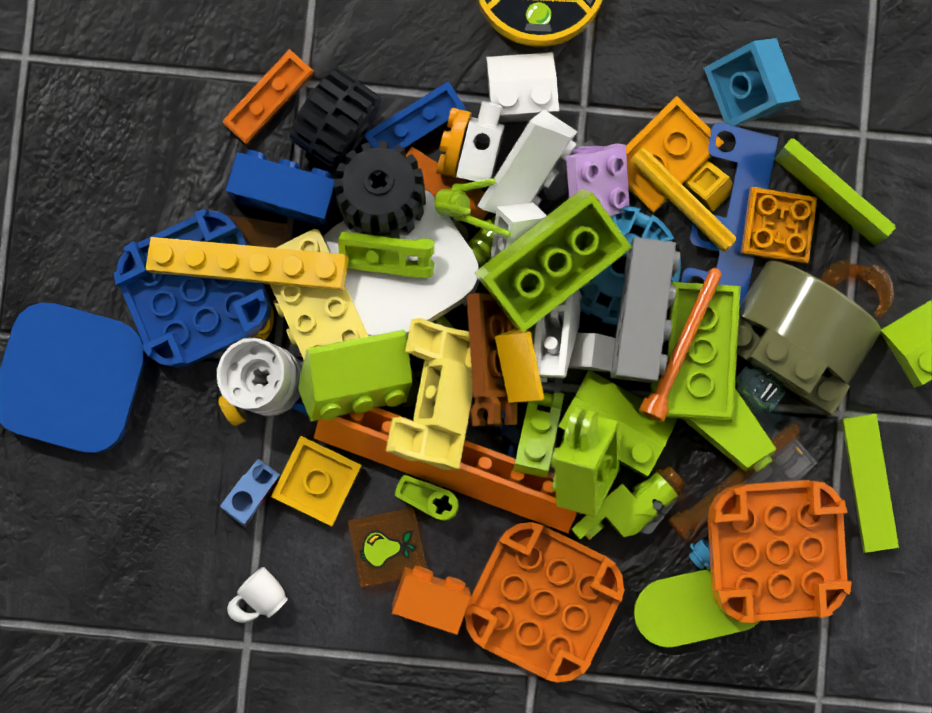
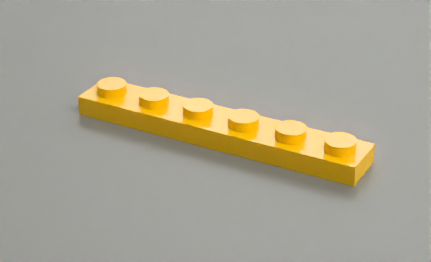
[145,237,349,291]

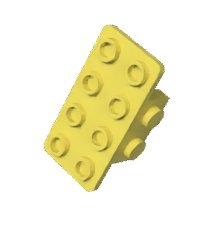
[270,229,369,359]

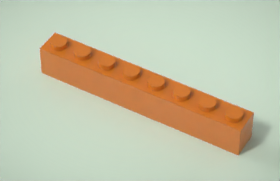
[314,408,577,533]

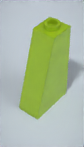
[650,378,776,472]

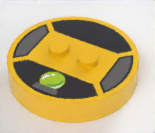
[476,0,603,47]

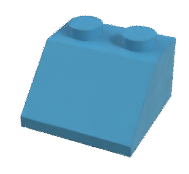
[704,38,800,127]

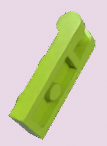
[338,232,435,278]
[513,392,564,478]

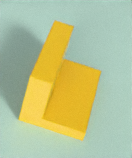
[495,329,544,403]

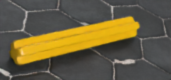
[631,148,736,252]

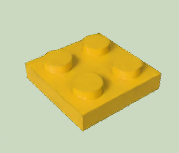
[271,436,362,526]

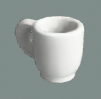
[227,567,288,623]

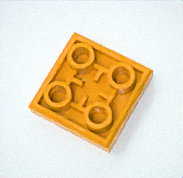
[741,187,817,264]

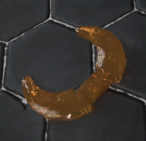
[821,259,894,317]

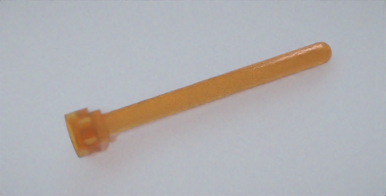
[668,423,800,541]

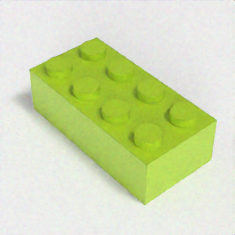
[474,189,632,332]

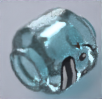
[735,366,786,414]

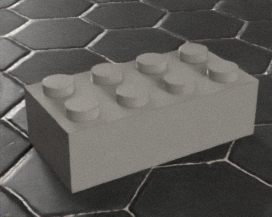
[610,237,680,383]

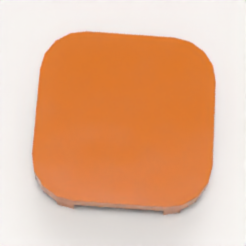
[708,480,852,623]
[465,522,625,683]

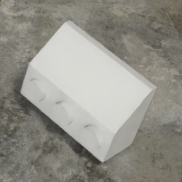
[477,110,578,214]

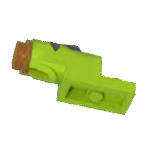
[570,465,686,540]

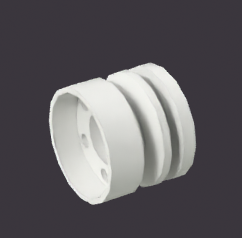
[217,338,302,416]

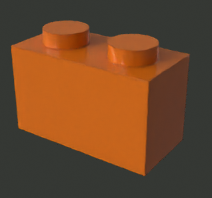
[392,566,471,635]

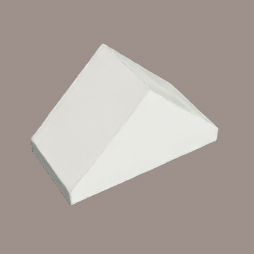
[568,333,616,373]

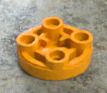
[436,108,472,178]

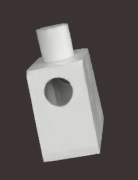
[456,101,505,181]

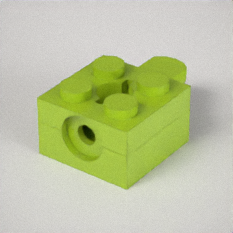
[551,407,620,517]

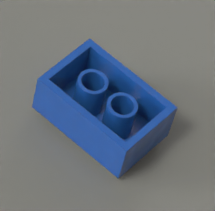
[226,150,337,229]

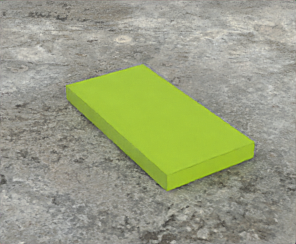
[775,138,896,246]
[666,282,741,422]

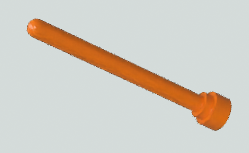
[639,268,722,422]

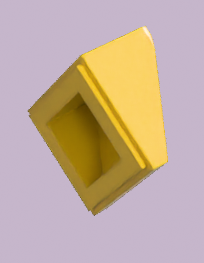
[684,160,733,211]

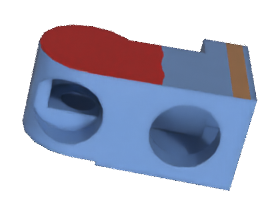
[220,459,281,528]

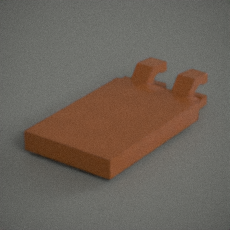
[467,293,517,427]

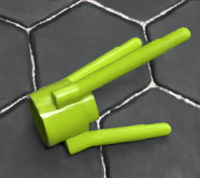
[434,178,511,237]

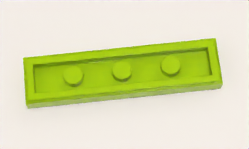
[841,414,899,553]

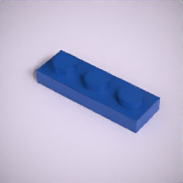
[365,81,466,150]

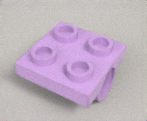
[566,143,630,216]

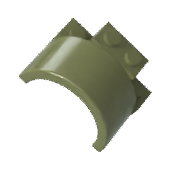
[737,261,881,416]

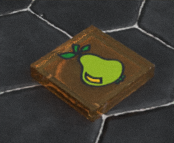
[348,507,427,587]

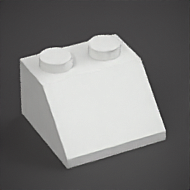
[487,52,559,123]

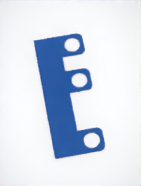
[681,123,778,305]

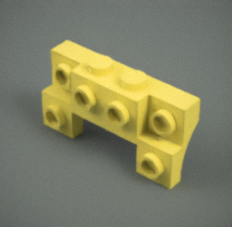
[386,318,473,470]

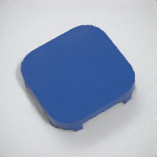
[113,209,272,368]
[0,302,147,454]

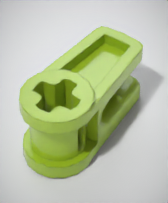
[395,475,459,521]

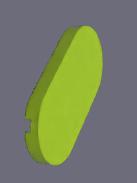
[634,569,760,647]

